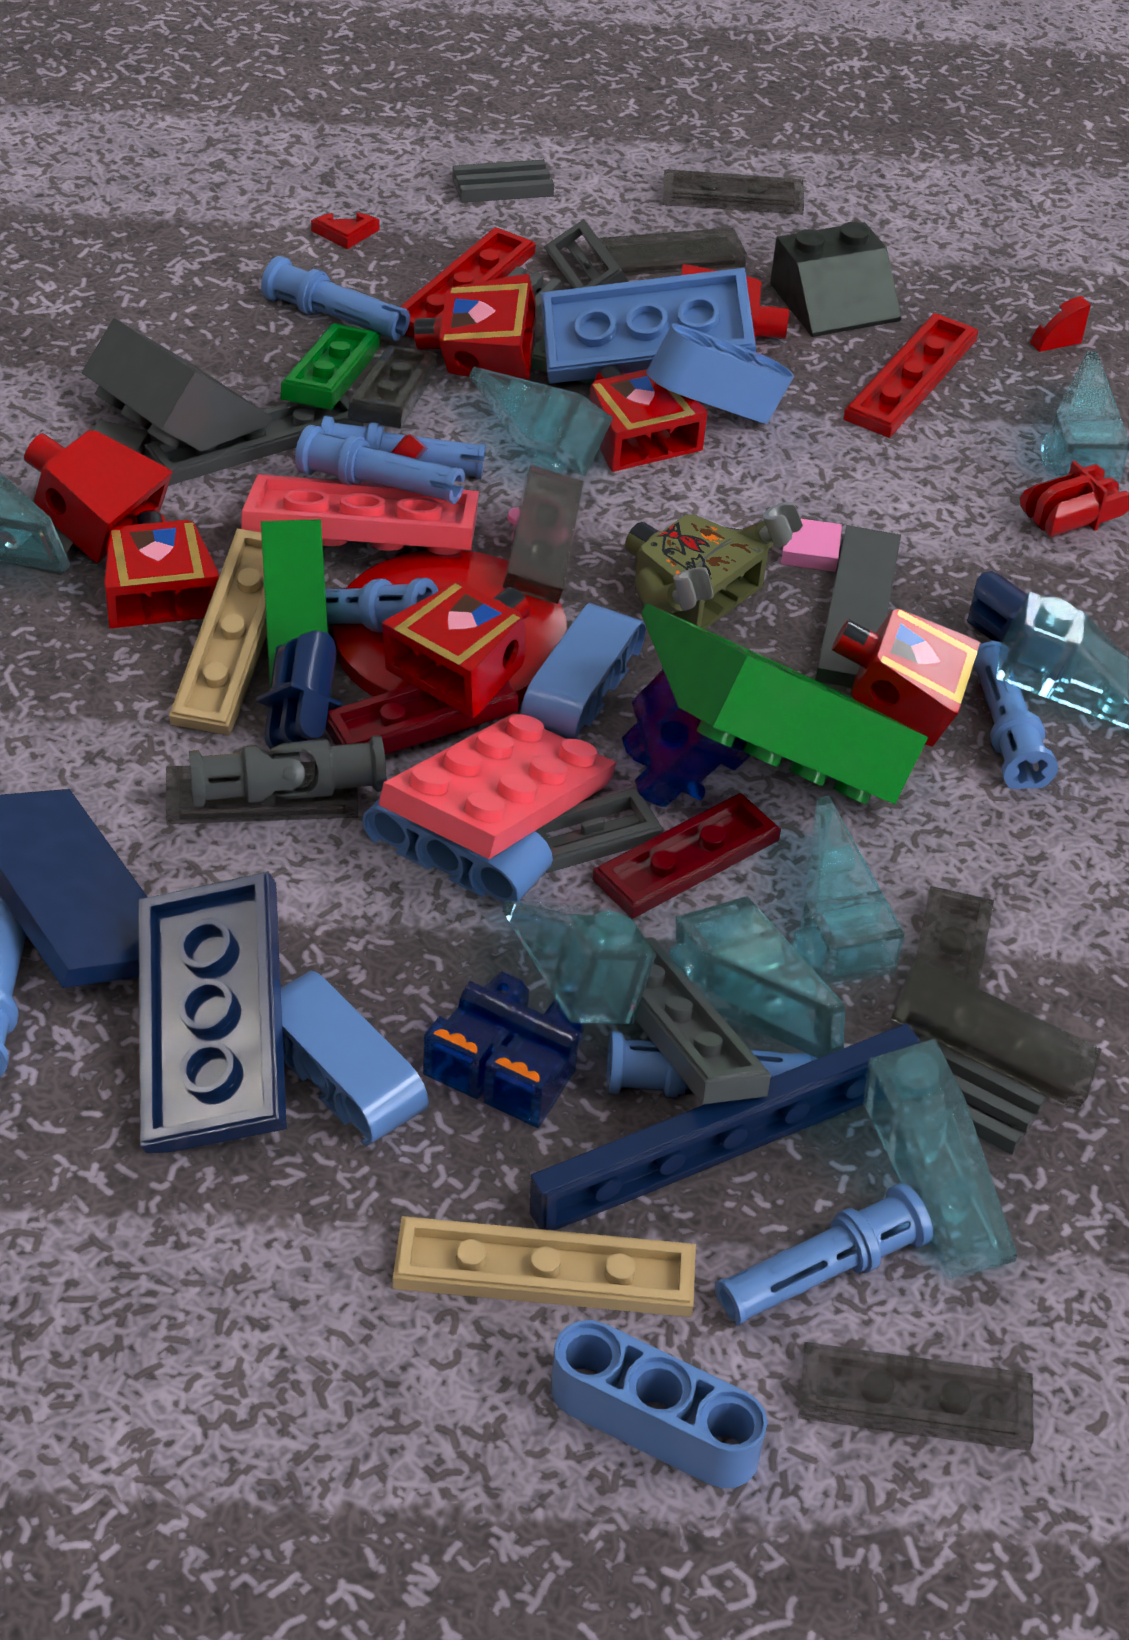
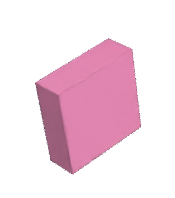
[781,519,842,572]

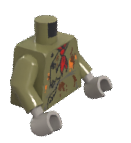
[625,502,803,629]

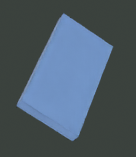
[540,268,756,384]

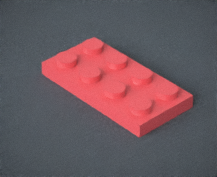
[241,474,479,555]
[378,714,617,859]

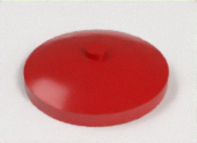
[332,550,567,704]

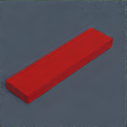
[400,227,536,338]
[843,313,979,438]

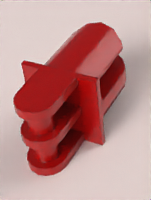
[1020,460,1129,538]

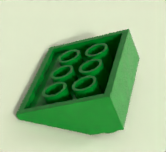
[641,603,928,805]

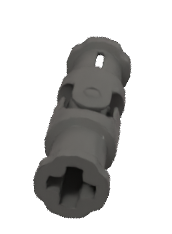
[189,735,387,808]

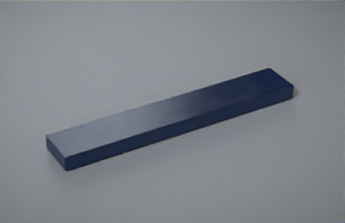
[530,1023,920,1230]

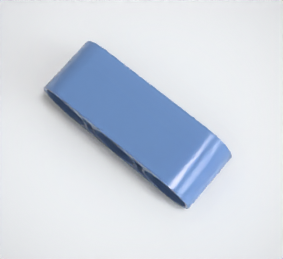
[646,323,794,423]
[520,603,646,740]
[362,798,553,910]
[281,970,429,1146]
[550,1320,768,1488]

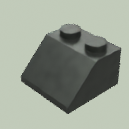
[770,222,901,337]

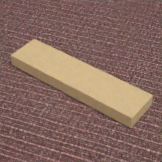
[169,528,267,735]
[393,1216,696,1317]

